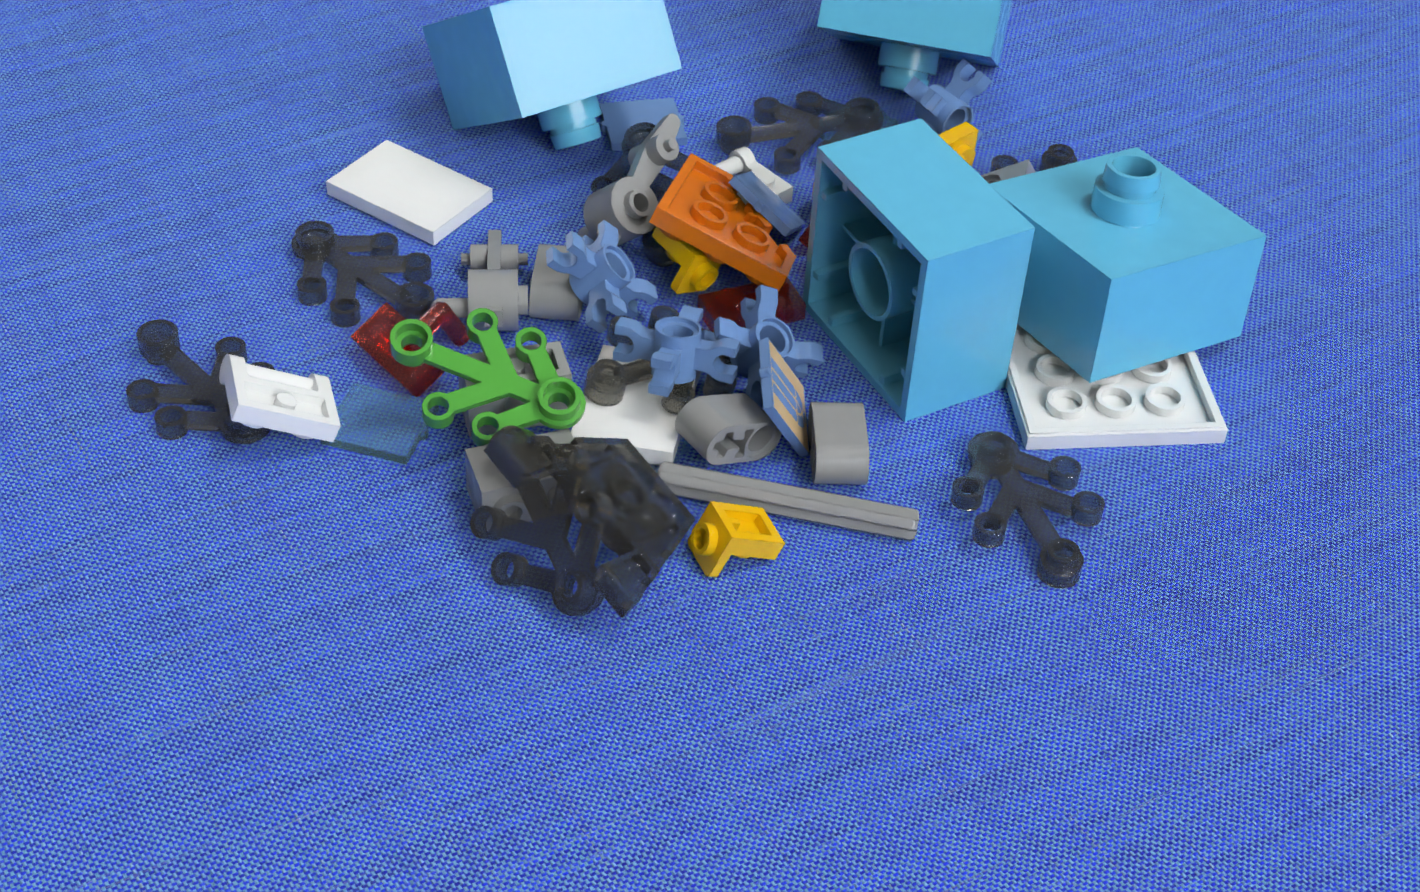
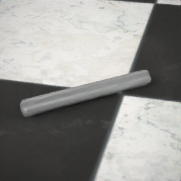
[656,462,919,541]

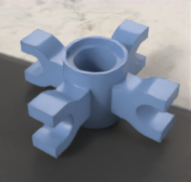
[903,58,992,143]
[546,220,658,333]
[701,284,824,409]
[612,305,741,397]

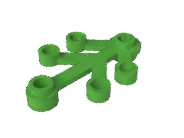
[390,308,586,446]

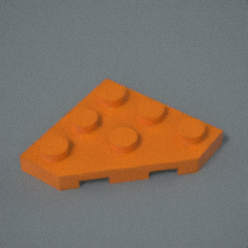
[649,153,796,292]

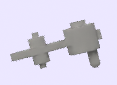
[578,113,681,246]
[431,230,528,331]

